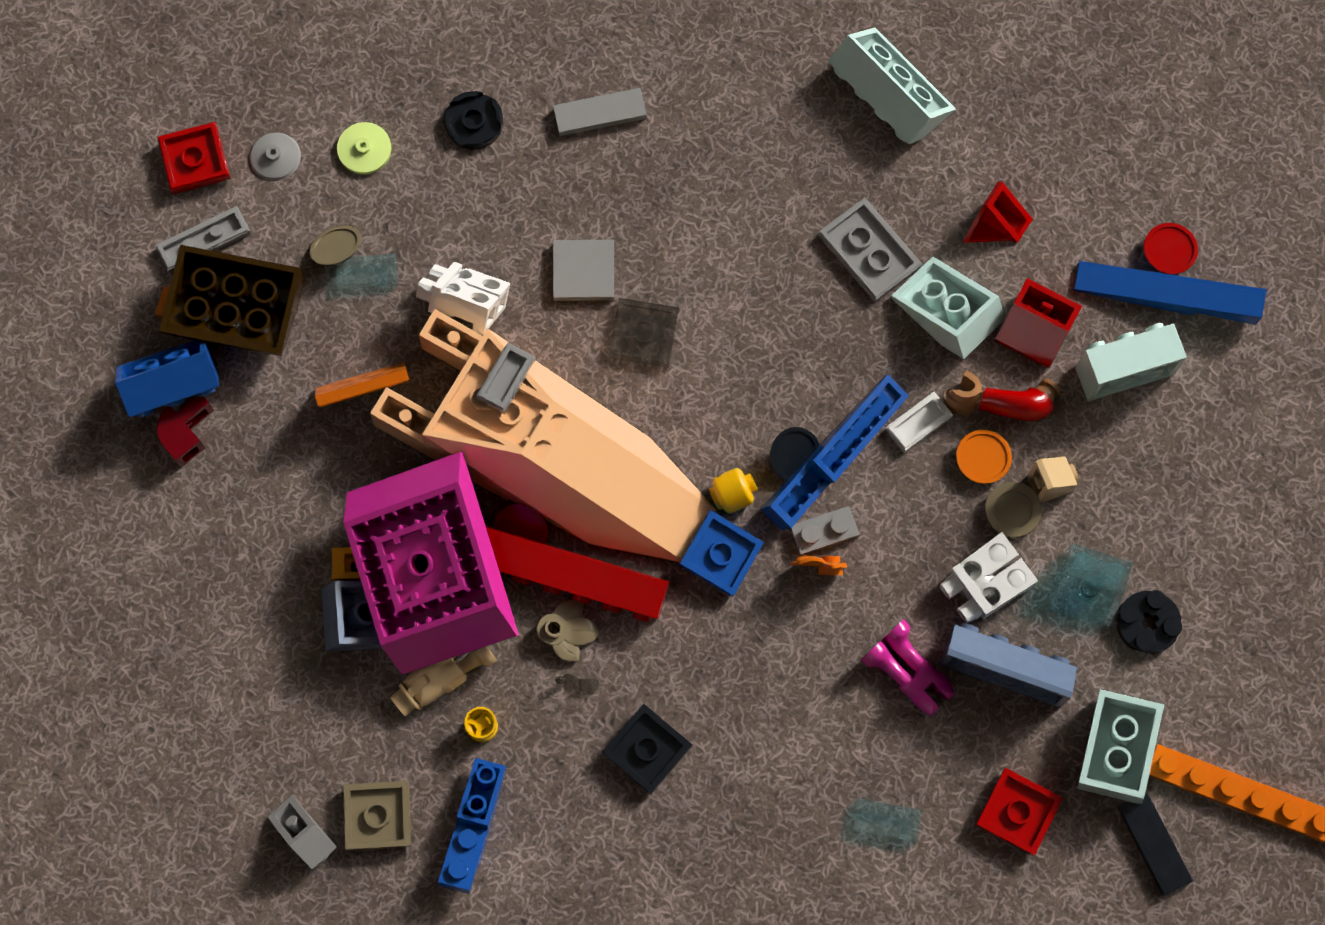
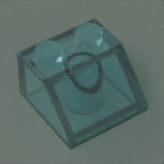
[1049,543,1133,629]

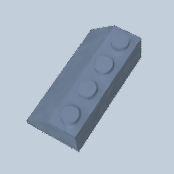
[940,623,1077,708]

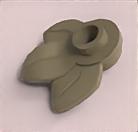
[536,600,599,662]

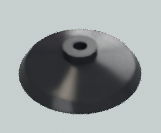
[770,427,820,481]

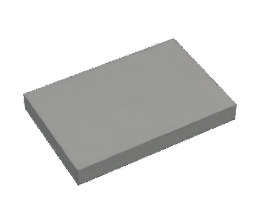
[818,197,923,302]

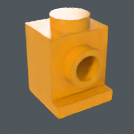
[332,547,361,582]

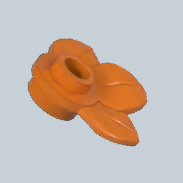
[790,555,847,575]

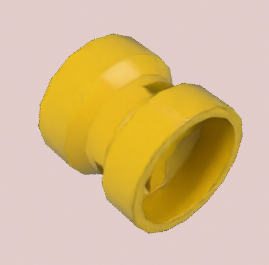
[464,707,498,743]

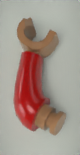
[943,370,1060,421]

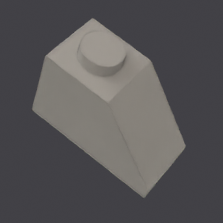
[268,795,337,869]

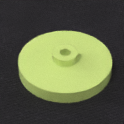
[337,122,391,175]

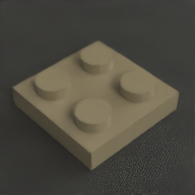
[344,781,412,851]

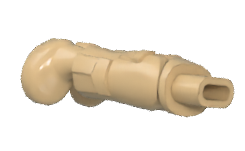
[390,646,498,717]

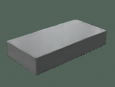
[476,342,536,414]

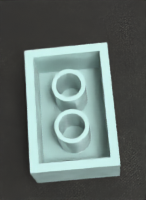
[1075,323,1187,401]
[1077,689,1164,804]

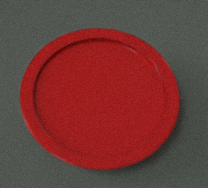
[1144,223,1198,274]

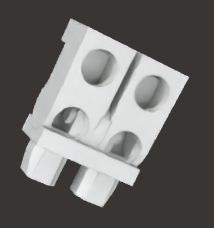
[416,262,510,335]
[939,532,1038,624]

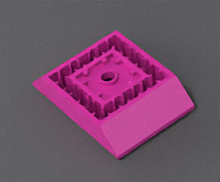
[343,452,519,674]

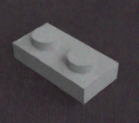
[790,506,860,556]

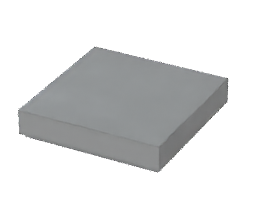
[553,240,614,301]

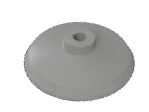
[249,133,301,181]

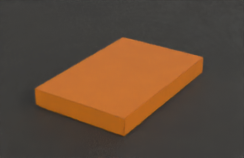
[315,361,409,407]

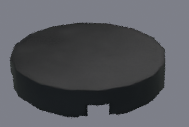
[444,91,504,150]

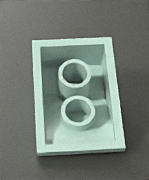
[891,257,1005,359]

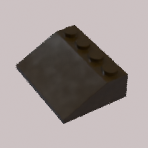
[159,245,305,357]

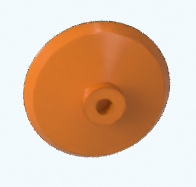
[956,430,1012,484]

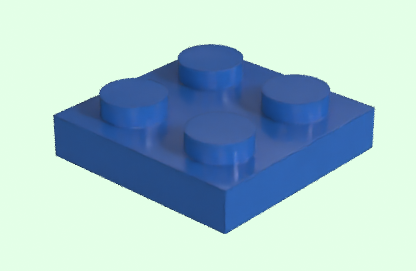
[678,510,764,597]

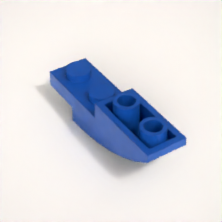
[438,758,506,894]

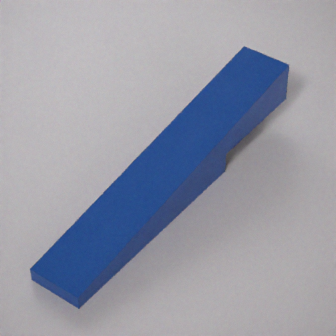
[1073,261,1267,325]
[760,374,909,530]

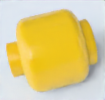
[709,468,758,514]

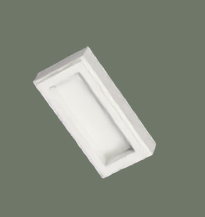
[885,392,953,453]

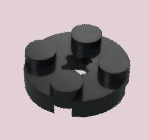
[1117,590,1182,654]

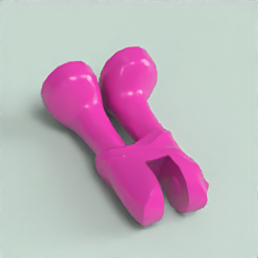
[861,619,955,716]

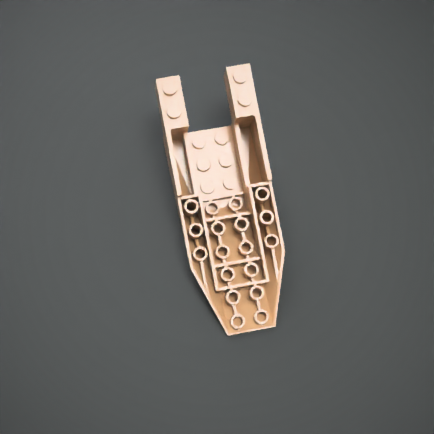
[370,309,716,562]

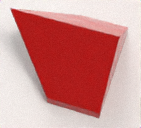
[962,181,1033,243]

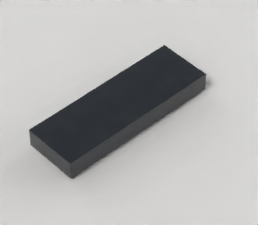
[1118,793,1193,896]

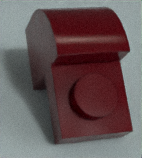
[157,396,214,468]

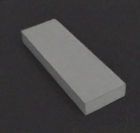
[553,88,647,136]
[155,206,251,274]

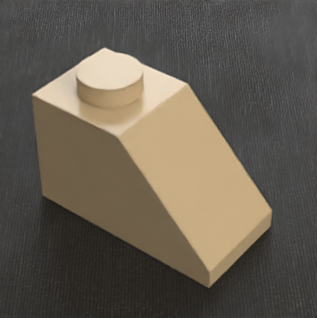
[1026,456,1079,503]

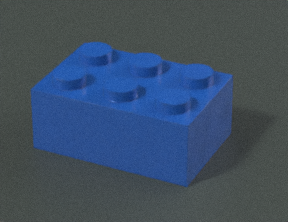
[115,340,219,417]

